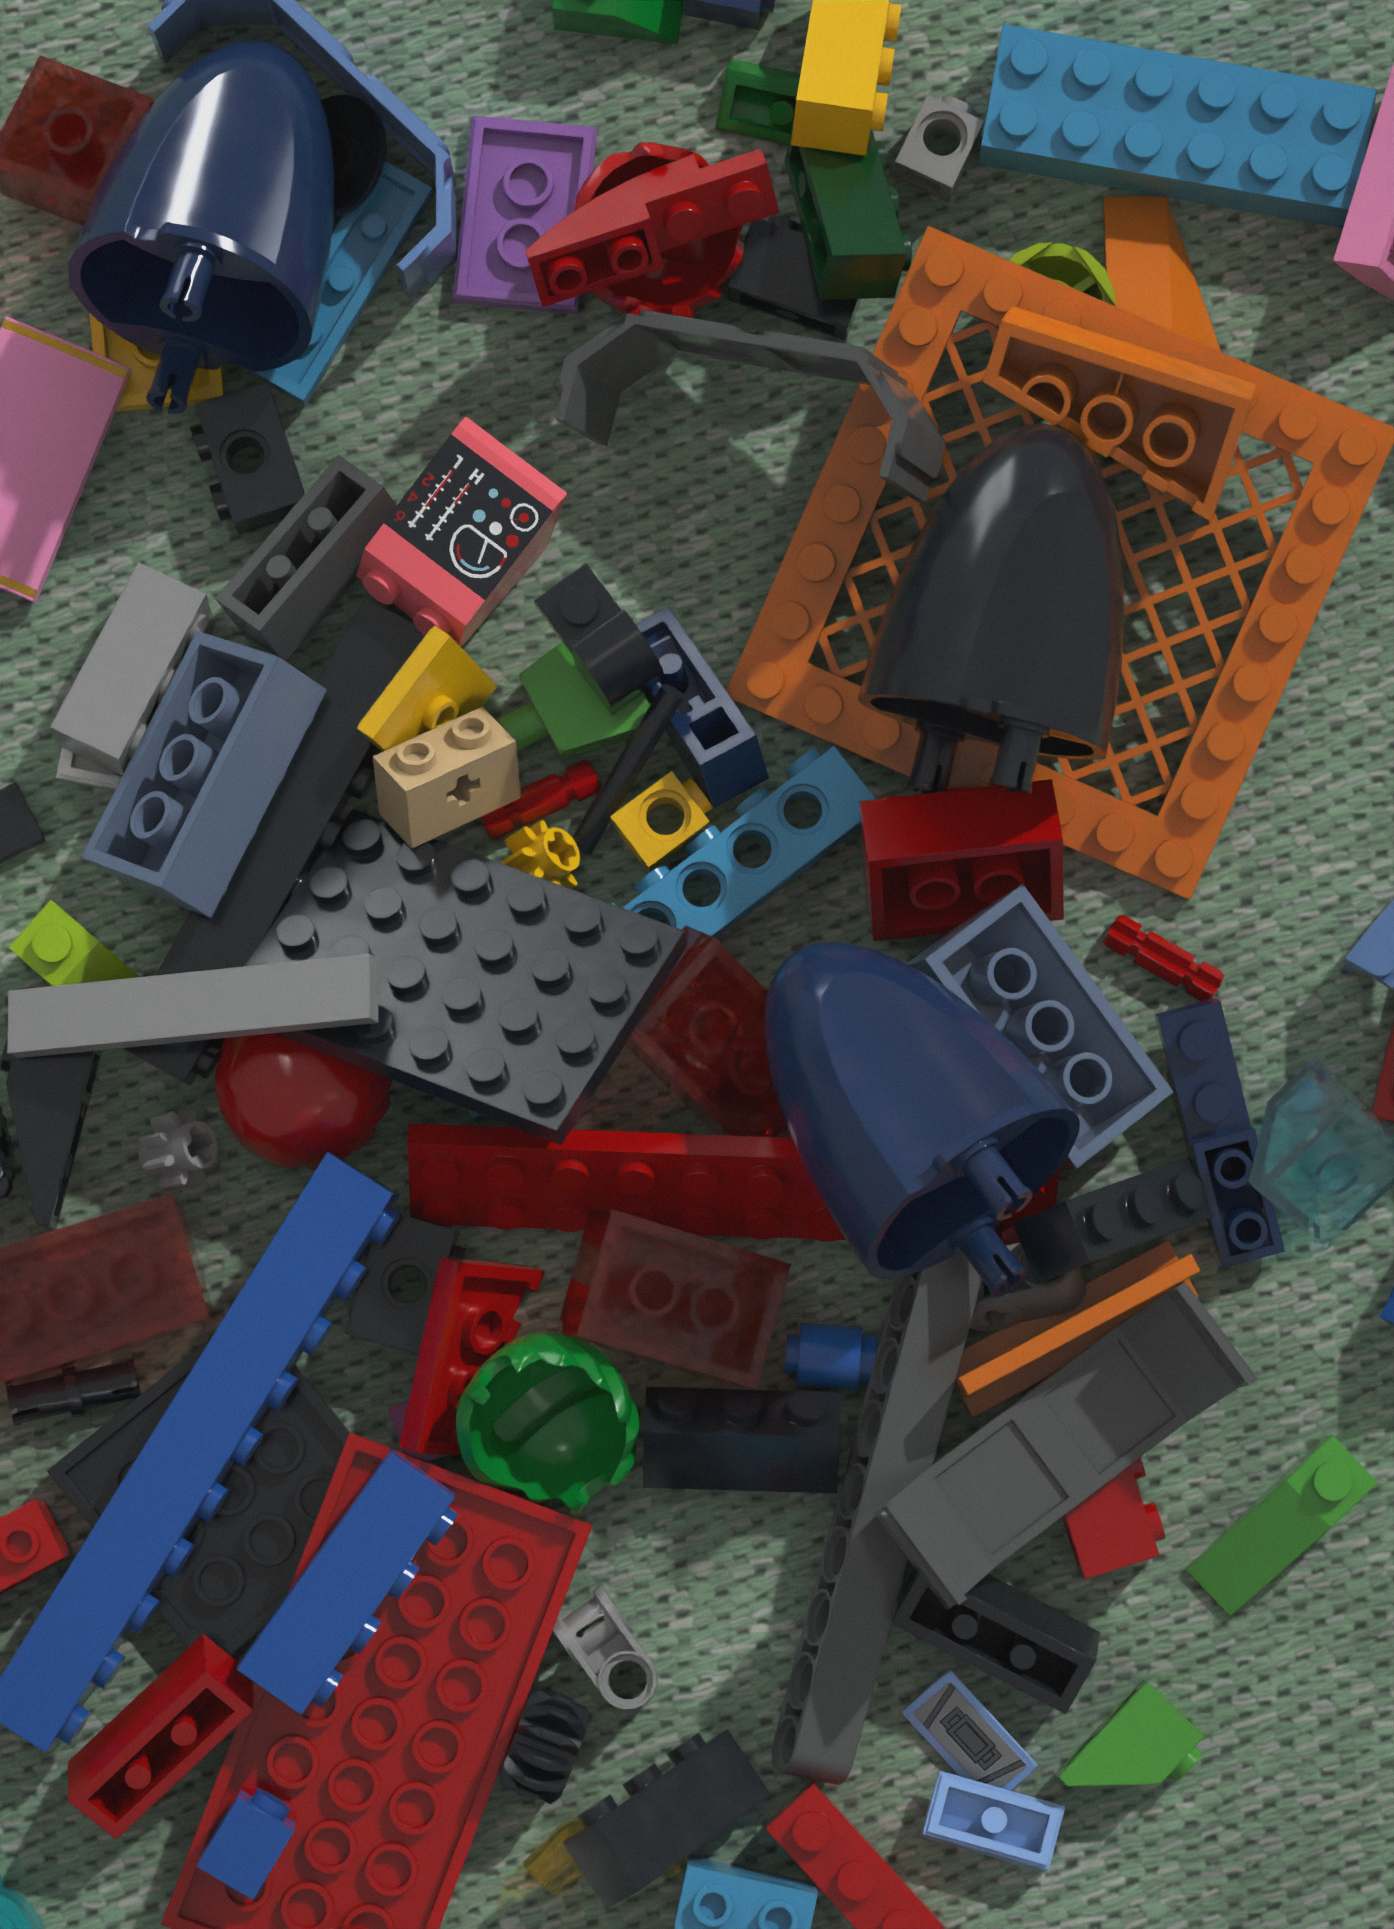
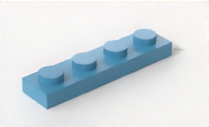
[250,161,434,406]

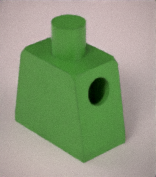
[497,642,650,761]

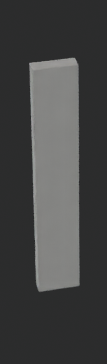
[7,954,378,1058]

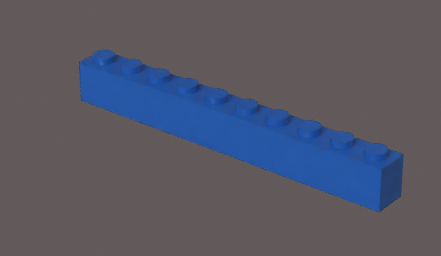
[0,1152,401,1753]

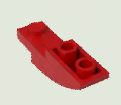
[525,149,780,307]

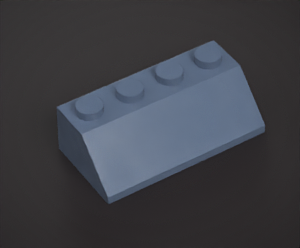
[907,884,1173,1172]

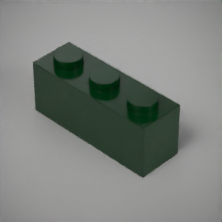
[784,128,912,300]

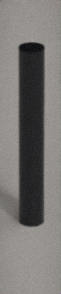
[572,684,684,855]

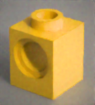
[610,771,713,873]

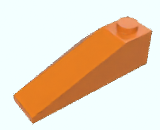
[1103,196,1221,352]

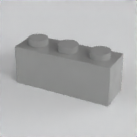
[50,562,215,776]

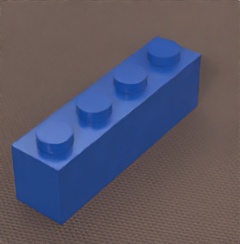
[237,1448,458,1715]

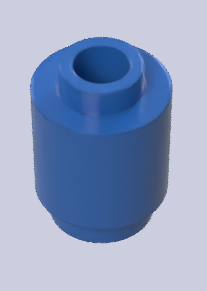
[784,1323,878,1391]

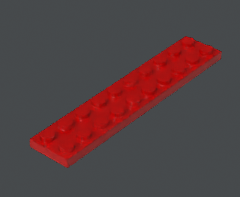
[407,1123,1060,1246]

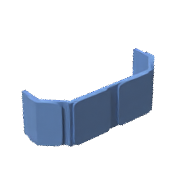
[147,0,457,298]

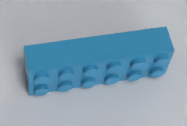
[978,24,1377,228]

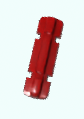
[480,760,601,839]
[1103,915,1224,1002]

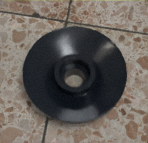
[321,95,386,219]

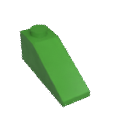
[1185,1435,1378,1616]

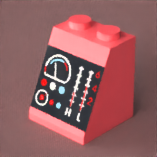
[356,417,567,647]

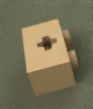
[373,707,521,848]

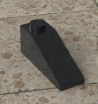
[0,1038,103,1230]

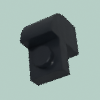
[534,563,664,716]

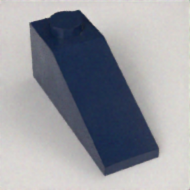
[636,607,769,808]

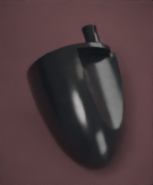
[858,424,1124,795]

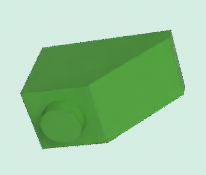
[1055,1679,1205,1786]

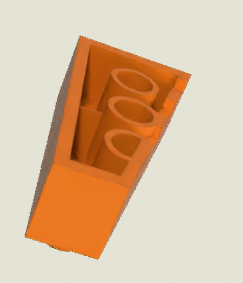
[983,306,1257,522]

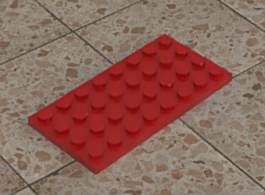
[161,1432,593,1929]

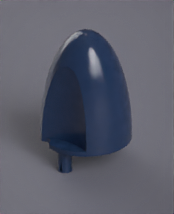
[68,40,334,414]
[765,942,1080,1297]

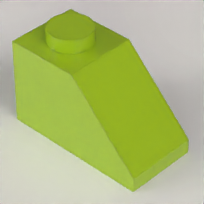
[8,900,139,986]

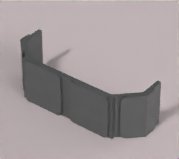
[556,310,946,503]
[874,1281,1256,1609]

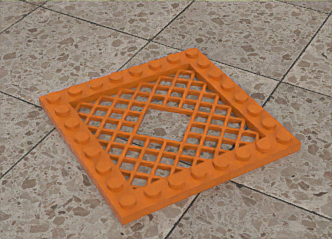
[726,226,1394,900]

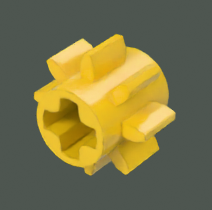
[502,820,580,889]

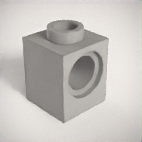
[893,95,984,203]

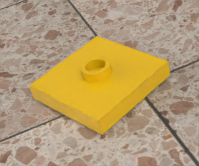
[357,626,498,752]

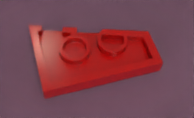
[399,1257,545,1456]

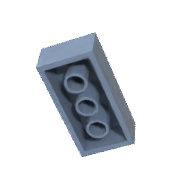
[81,631,327,918]

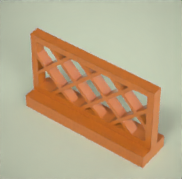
[954,1240,1200,1418]

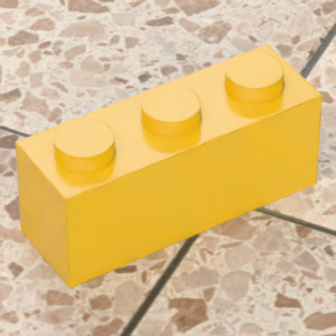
[791,0,902,156]

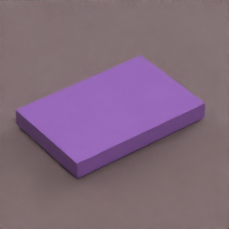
[453,115,598,315]

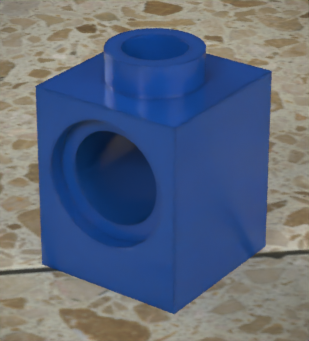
[196,1788,296,1900]

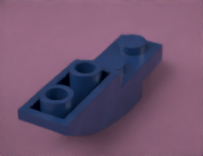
[1155,998,1285,1268]

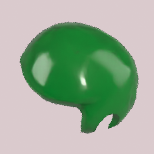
[456,1333,639,1515]

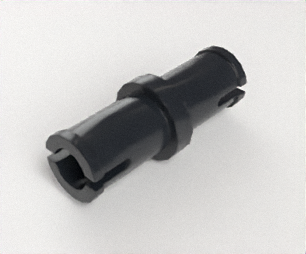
[6,1358,141,1426]

